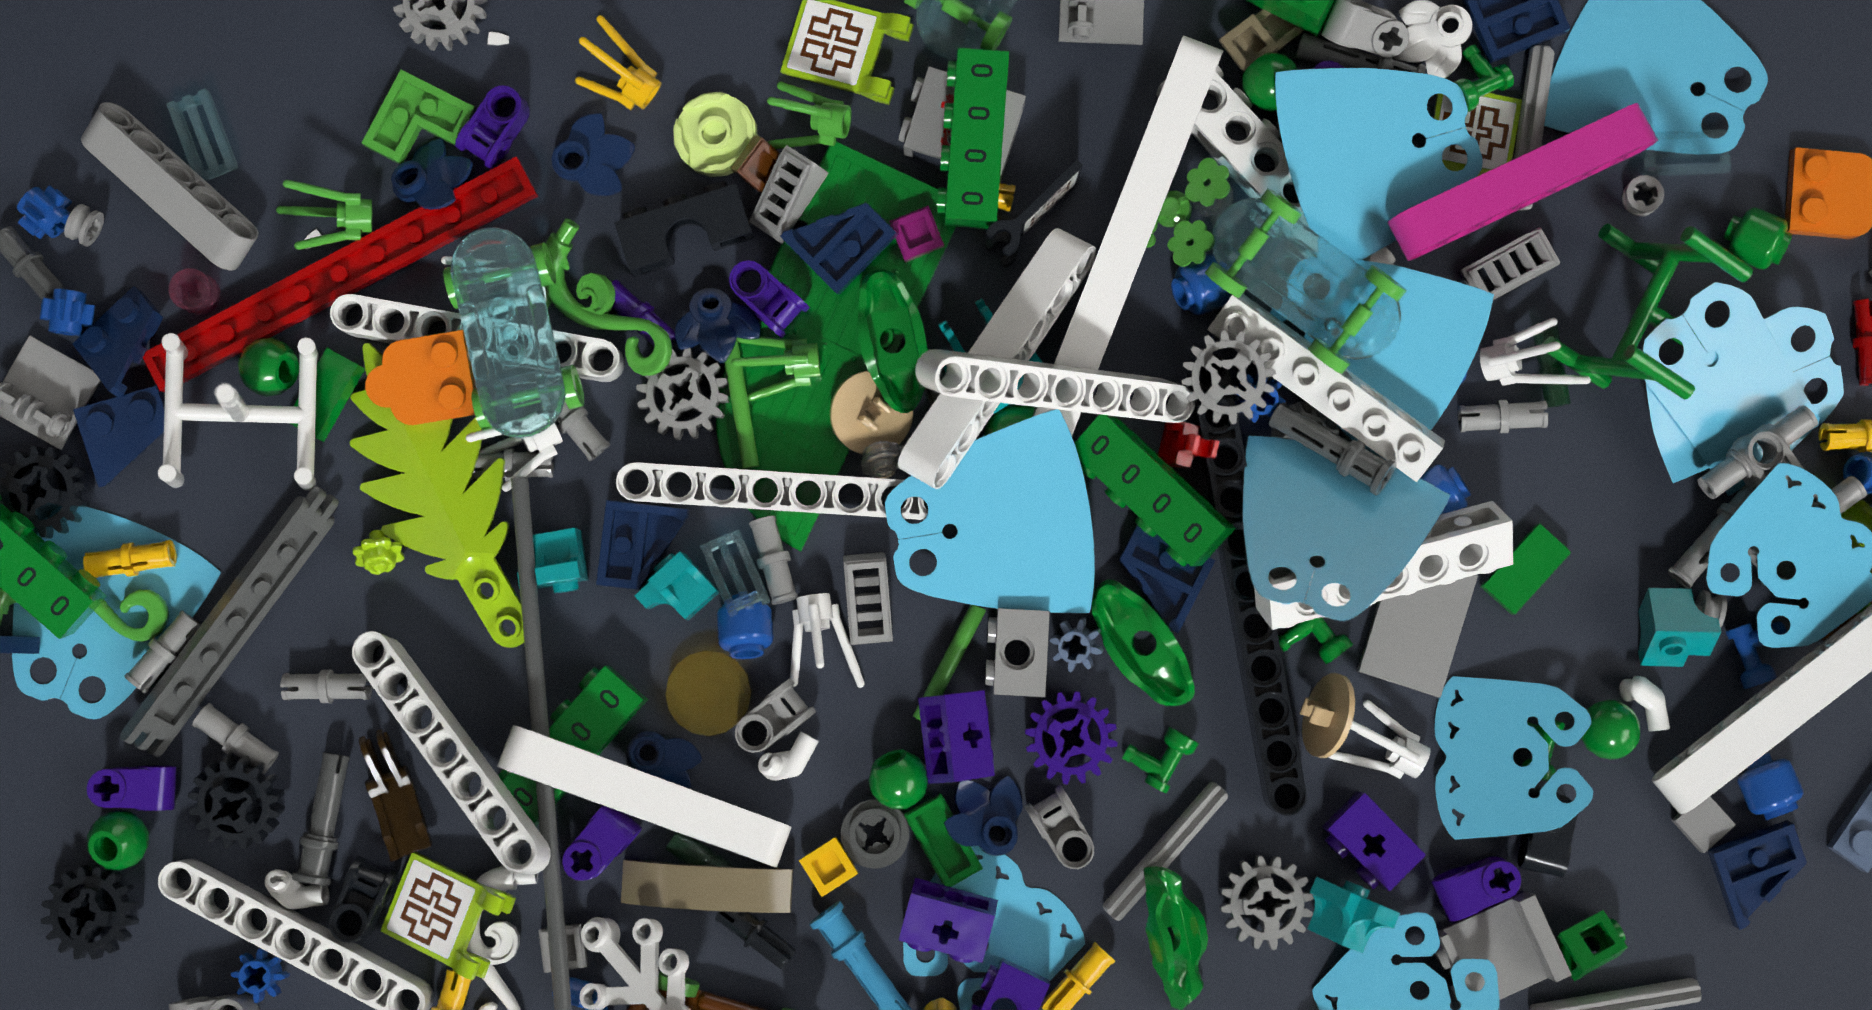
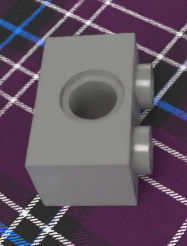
[985,608,1050,697]

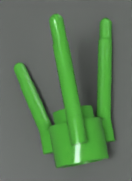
[767,82,852,149]
[276,179,372,250]
[731,336,820,401]

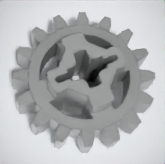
[393,0,487,51]
[1182,330,1276,424]
[636,348,730,440]
[1219,855,1314,950]

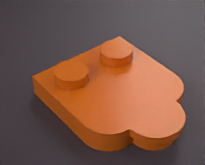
[1785,147,1872,239]
[365,329,477,425]

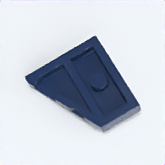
[1708,820,1807,930]

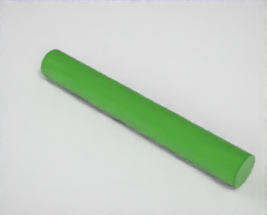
[725,341,759,469]
[913,605,986,721]

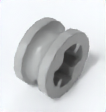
[1622,175,1664,217]
[64,203,104,247]
[1695,591,1727,628]

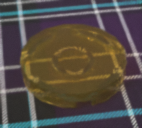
[666,651,752,736]

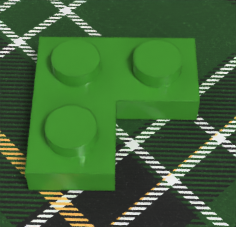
[362,69,477,164]

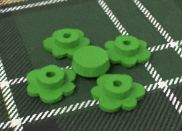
[1146,158,1230,267]

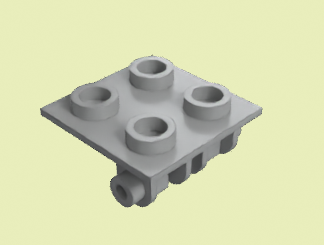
[1059,0,1144,45]
[0,336,101,450]

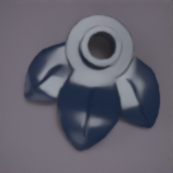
[552,113,635,196]
[391,138,473,210]
[675,288,760,363]
[626,731,703,790]
[944,776,1023,856]

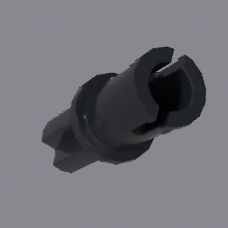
[715,911,796,969]

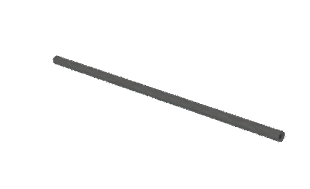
[511,477,572,1010]

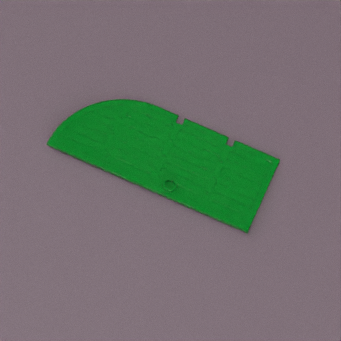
[716,142,956,552]

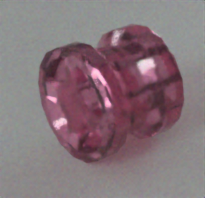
[169,268,220,315]

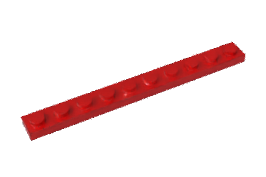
[143,156,538,393]

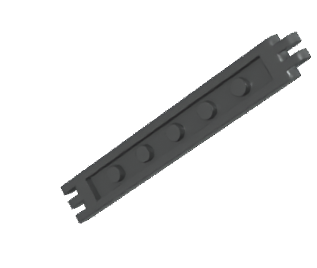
[120,486,339,758]

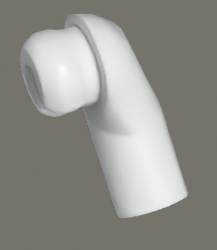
[1619,676,1670,731]
[758,732,819,781]
[264,869,329,910]

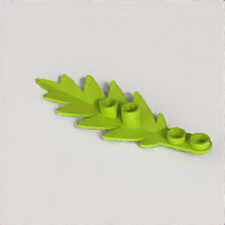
[350,343,524,648]

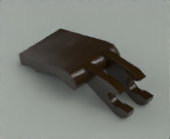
[359,729,433,862]

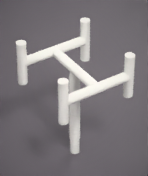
[158,333,319,491]

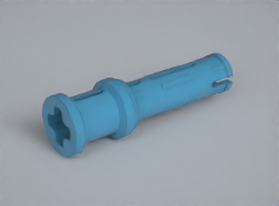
[809,901,912,1010]

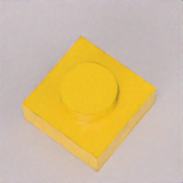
[799,836,859,897]

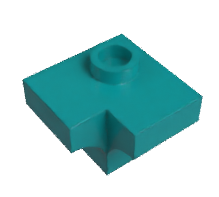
[517,528,589,593]
[634,552,720,620]
[1638,588,1721,667]
[1307,877,1400,953]

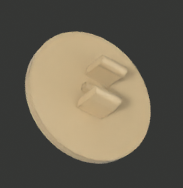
[830,370,913,455]
[1300,673,1355,758]

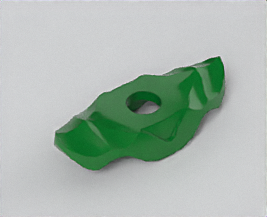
[857,269,928,413]
[1092,579,1195,706]
[1144,866,1208,1010]

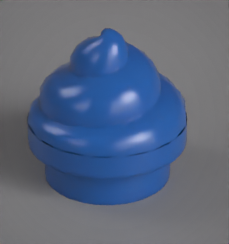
[1843,452,1872,495]

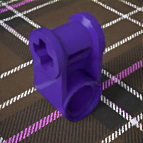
[455,85,529,170]
[729,260,810,339]
[86,765,176,811]
[562,806,642,881]
[1431,856,1522,922]

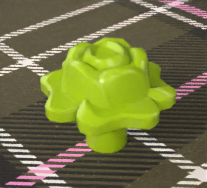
[353,530,404,575]

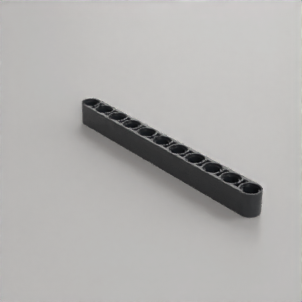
[1187,354,1307,816]

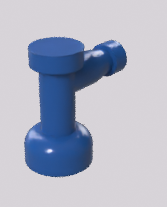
[1725,621,1787,689]

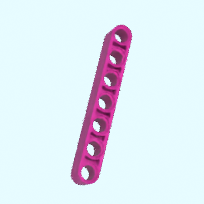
[1388,103,1658,261]

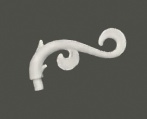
[467,866,538,1010]

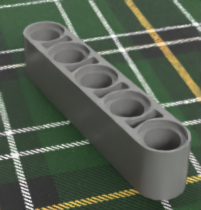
[81,102,259,270]

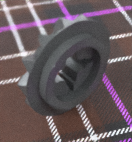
[841,799,909,869]

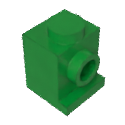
[1555,910,1628,982]

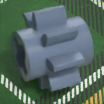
[1050,618,1104,672]

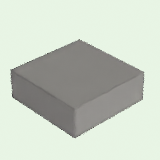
[1671,796,1736,853]
[539,923,589,973]

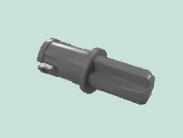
[0,226,64,300]

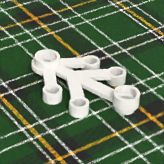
[580,917,691,1010]

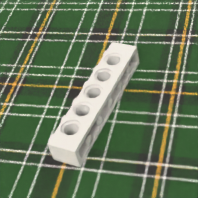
[1207,294,1445,482]
[1254,501,1513,630]

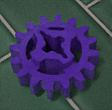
[1024,691,1118,784]

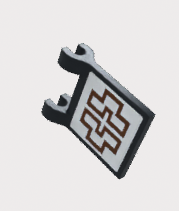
[984,159,1083,268]

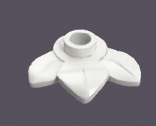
[1394,0,1472,78]

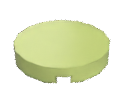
[673,92,758,177]

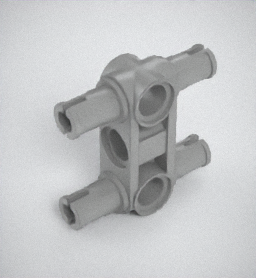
[1698,405,1867,567]

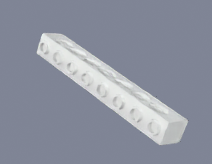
[1156,65,1395,284]

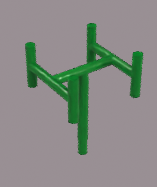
[1543,223,1753,400]

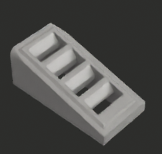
[749,145,829,244]
[1460,227,1560,300]
[843,552,893,645]

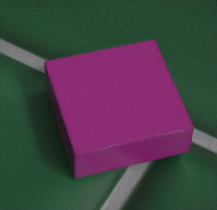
[889,206,944,262]

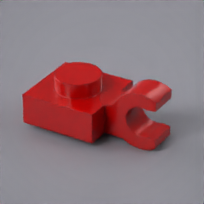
[1158,422,1220,468]

